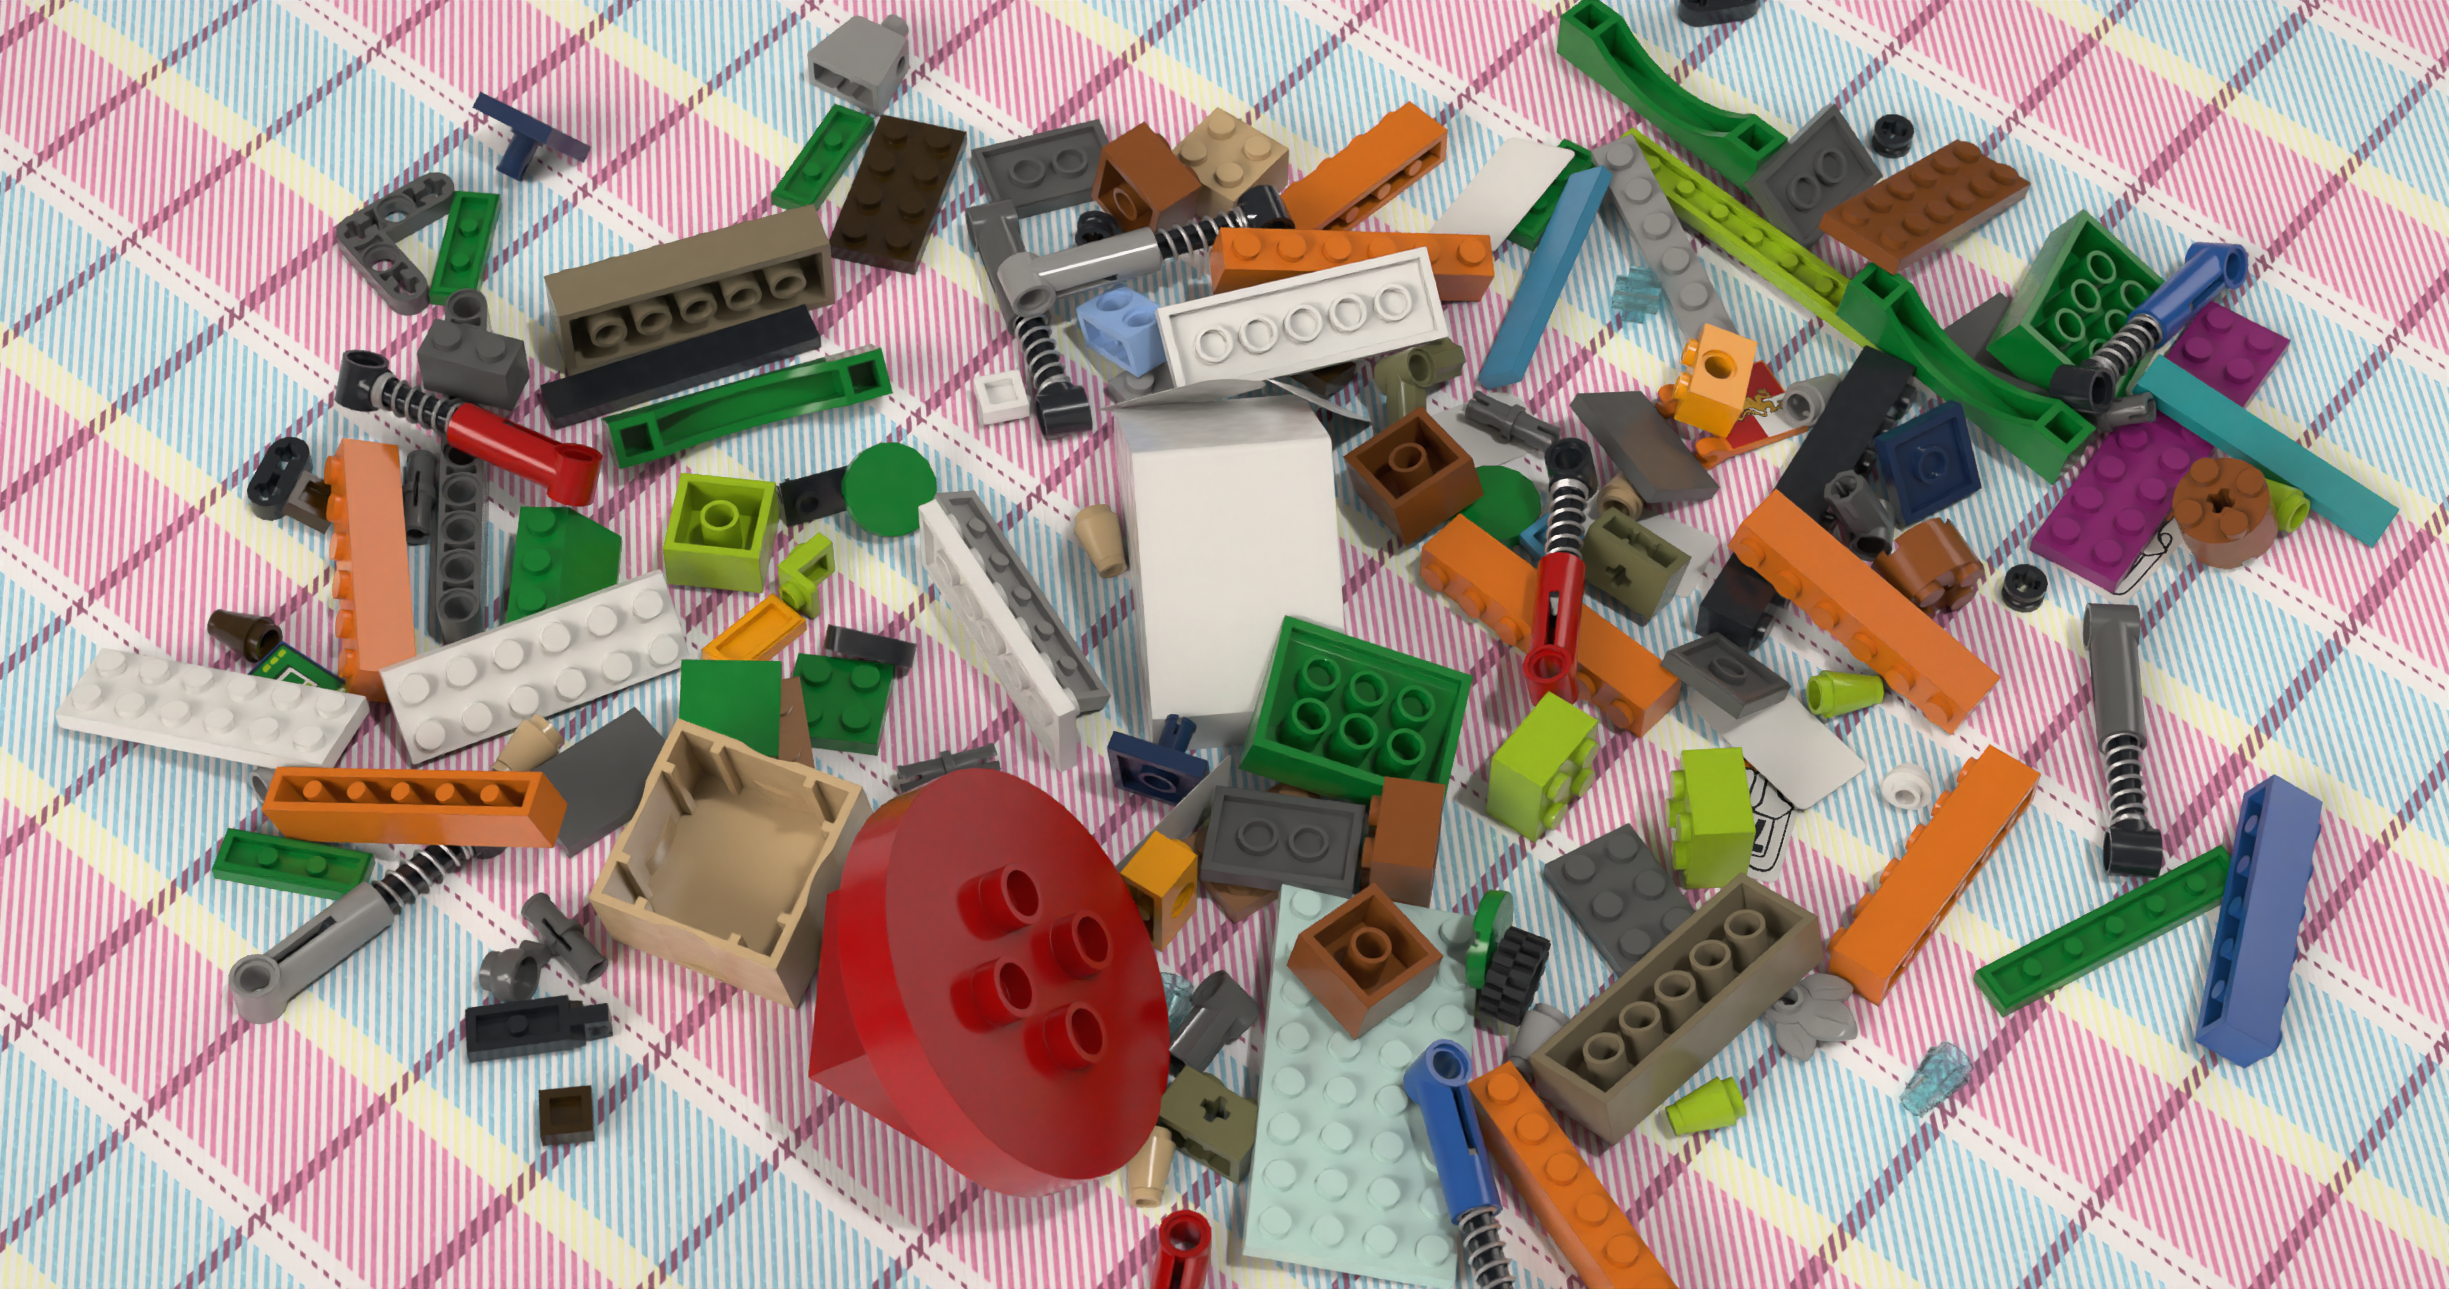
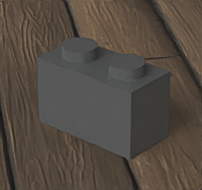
[417,318,530,412]

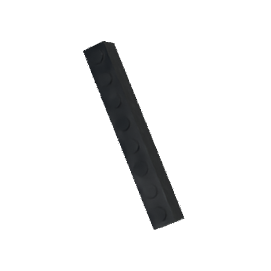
[1695,345,1918,654]

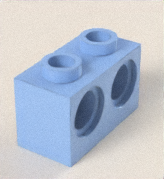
[1076,283,1167,378]

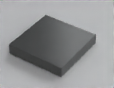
[1660,632,1791,720]

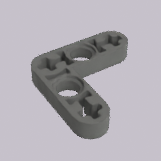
[336,172,455,316]

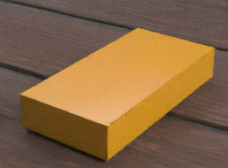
[701,593,807,661]

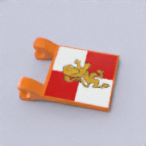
[1654,360,1809,471]

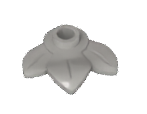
[1763,973,1858,1062]

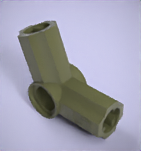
[1374,338,1466,427]

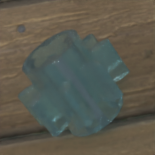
[1611,265,1662,324]

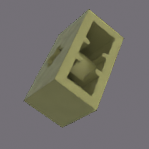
[1579,507,1692,620]
[1155,1065,1258,1186]

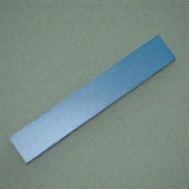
[1478,165,1613,390]

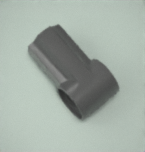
[1824,470,1896,562]
[1169,970,1260,1073]

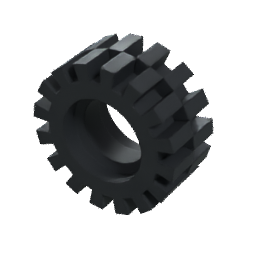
[1478,926,1551,1027]

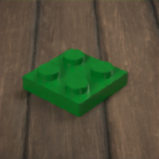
[793,653,896,756]

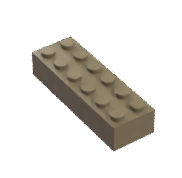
[544,204,835,376]
[1530,873,1824,1146]

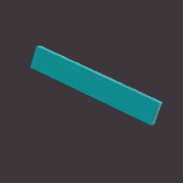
[2132,354,2400,549]

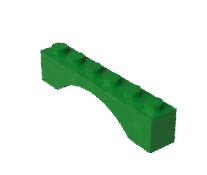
[1556,0,1788,198]
[1836,262,2096,486]
[601,344,893,469]

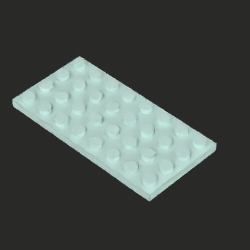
[1241,884,1476,1289]

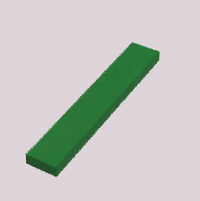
[1973,845,2231,1018]

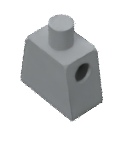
[807,14,910,117]

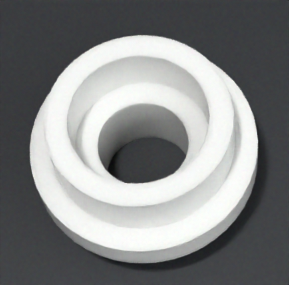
[1882,763,1933,810]

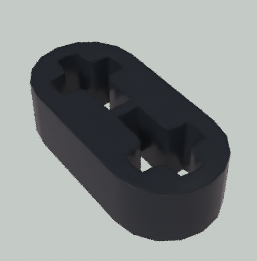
[1678,0,1760,27]
[247,437,313,521]
[823,624,917,668]

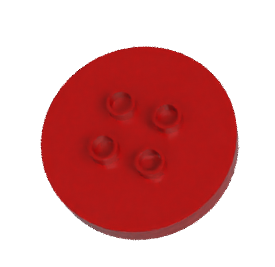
[808,768,1170,1198]

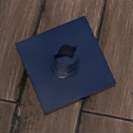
[472,91,591,182]
[1874,400,1982,527]
[1107,714,1210,807]

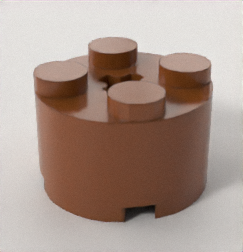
[2172,457,2279,569]
[1870,517,1985,620]

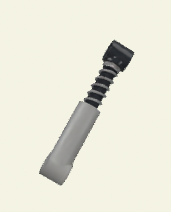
[997,185,1296,318]
[228,845,507,1025]

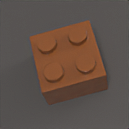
[1091,121,1202,235]
[1343,406,1484,546]
[1359,776,1445,908]
[1286,882,1443,1040]

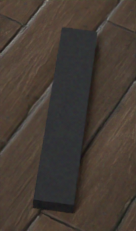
[540,304,822,429]

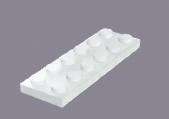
[1155,246,1449,388]
[918,499,1081,773]
[379,569,691,765]
[55,647,370,769]

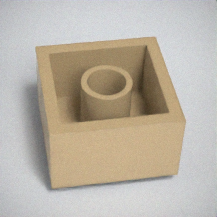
[1171,107,1289,221]

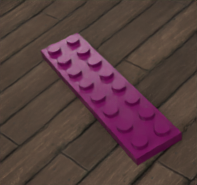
[2029,301,2291,594]

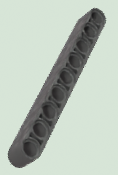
[436,288,493,645]

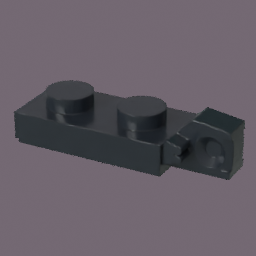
[465,995,613,1063]

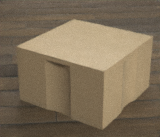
[588,718,873,1010]

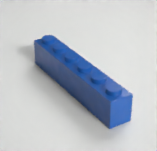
[2194,774,2323,1069]

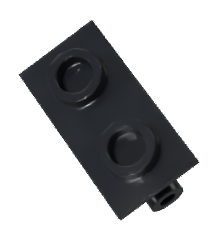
[776,466,847,526]

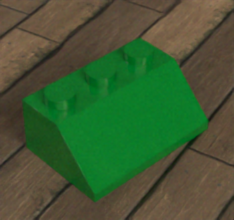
[506,506,623,624]

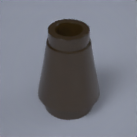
[207,609,283,663]

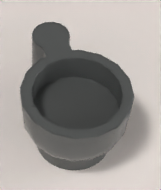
[479,940,552,1003]

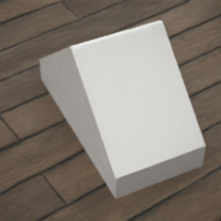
[1114,394,1345,750]

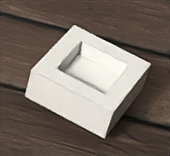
[973,369,1030,425]

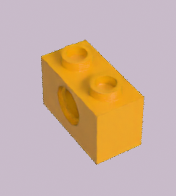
[1672,323,1758,438]
[1120,830,1198,952]

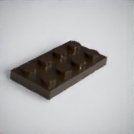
[829,114,968,275]

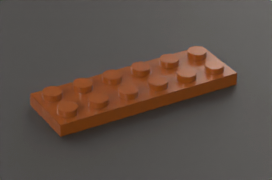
[1818,139,2031,275]

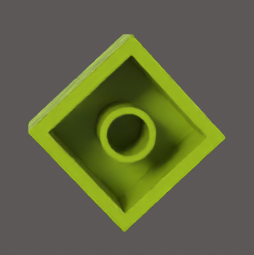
[663,472,780,593]
[1486,691,1600,843]
[1665,747,1756,890]

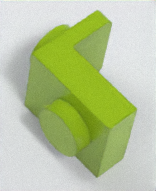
[777,532,836,619]

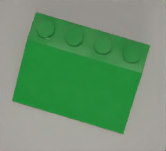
[1986,209,2165,398]
[1238,615,1473,811]

